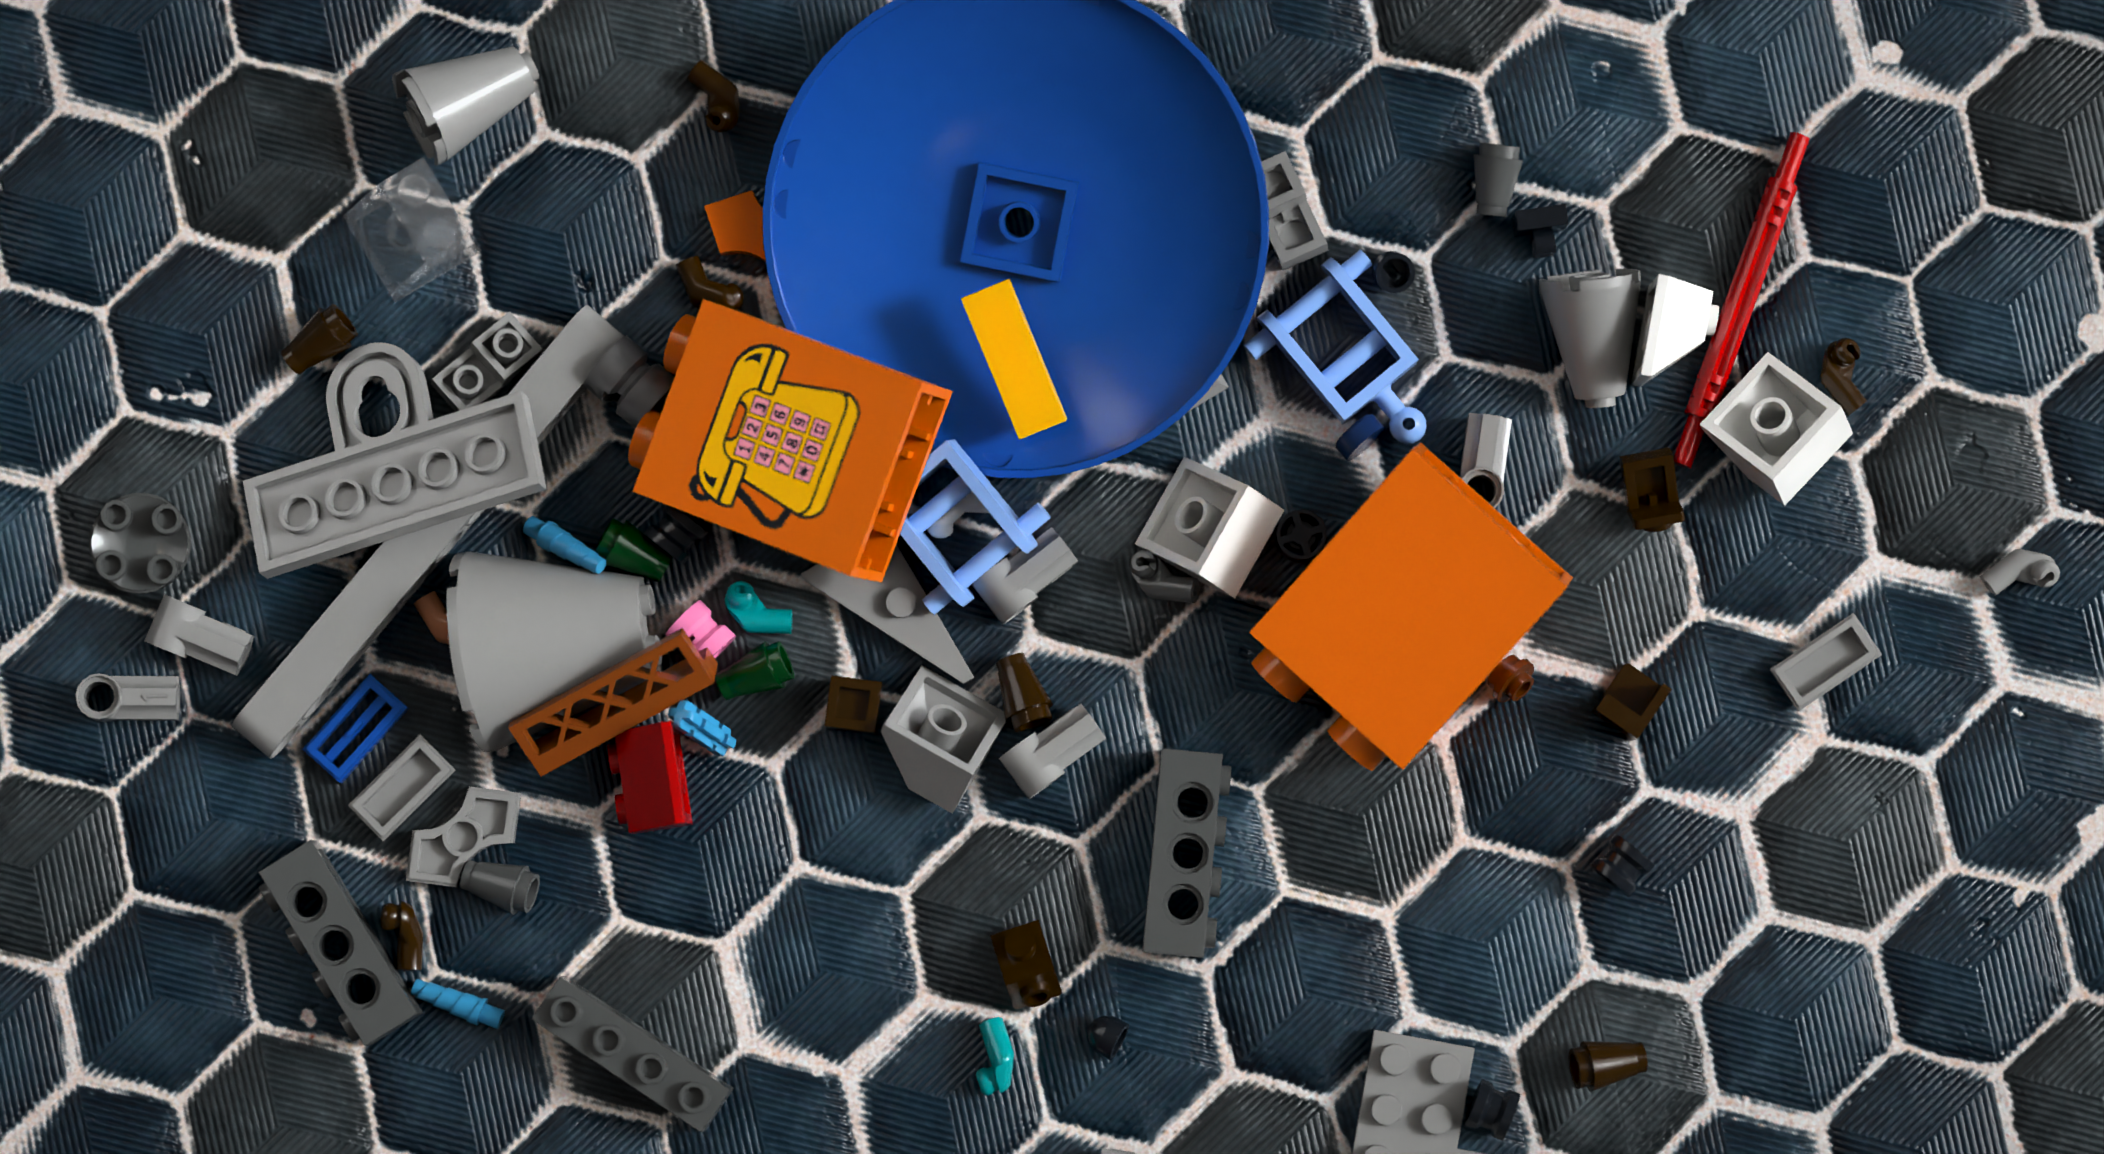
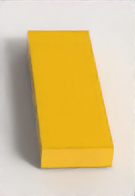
[961,278,1067,440]

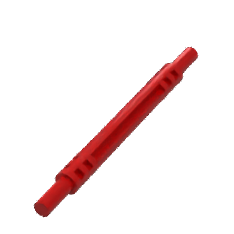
[1673,132,1810,469]

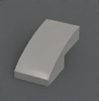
[1261,151,1328,270]

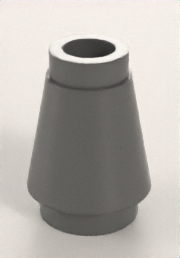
[1473,142,1524,217]
[460,860,540,915]

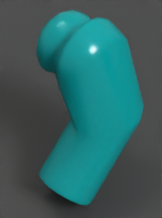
[725,581,793,634]
[976,1017,1014,1096]

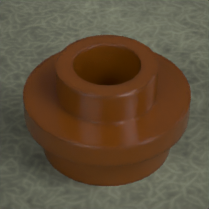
[1487,655,1534,703]

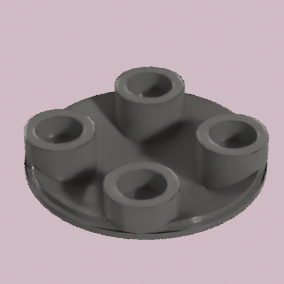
[89,493,191,594]

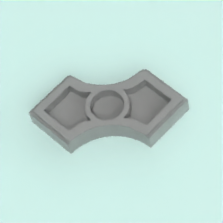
[406,786,521,887]

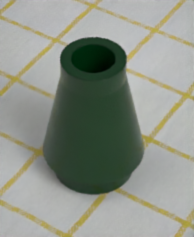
[594,518,673,583]
[715,641,794,700]

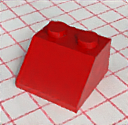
[607,721,693,834]

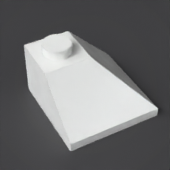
[1631,274,1719,387]

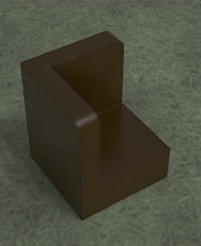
[1591,664,1672,741]
[824,675,883,735]

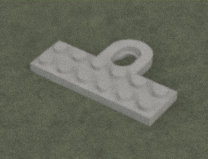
[243,342,547,579]
[1351,1029,1487,1154]

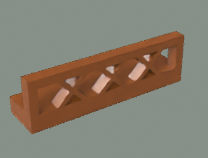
[508,628,718,777]

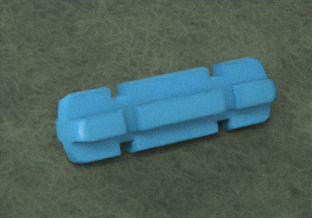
[668,700,736,756]

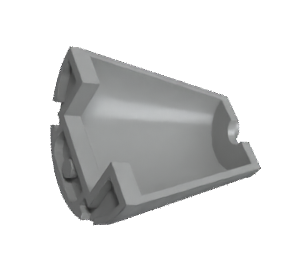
[446,552,662,753]

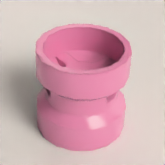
[665,600,736,659]

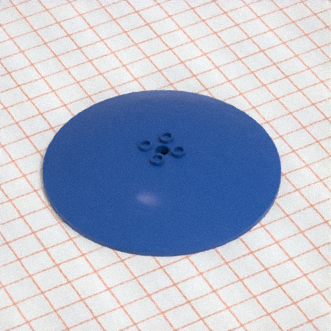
[763,0,1269,478]

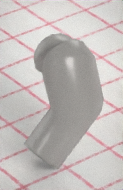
[1980,549,2060,596]

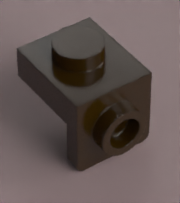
[1619,447,1685,532]
[990,920,1062,1009]

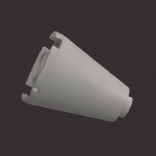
[392,46,539,166]
[1539,269,1641,408]

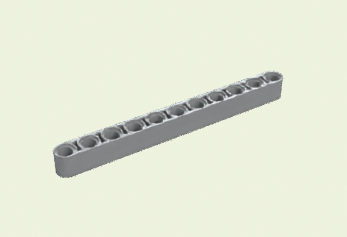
[231,305,625,759]

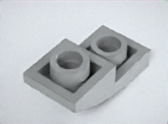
[431,311,543,412]

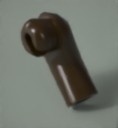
[687,60,740,132]
[675,256,744,310]
[1820,338,1868,416]
[381,901,423,970]

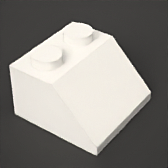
[1700,352,1853,506]
[1135,457,1284,598]

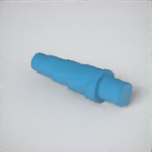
[523,516,606,574]
[411,978,505,1029]

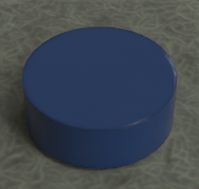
[1335,414,1385,461]

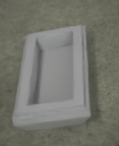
[1770,613,1882,711]
[348,734,456,841]

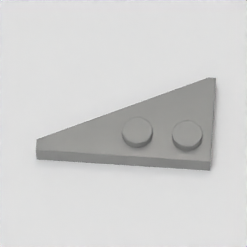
[801,544,974,684]

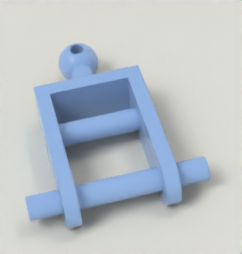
[1243,249,1427,444]
[900,439,1051,615]

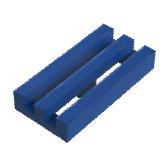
[302,674,409,783]

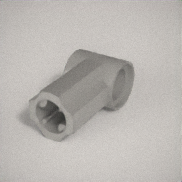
[1459,413,1512,508]
[972,527,1078,625]
[144,594,255,676]
[75,673,180,722]
[999,704,1106,800]

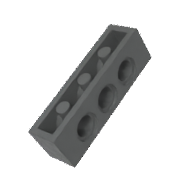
[1142,748,1232,958]
[259,840,423,1046]
[532,976,734,1133]

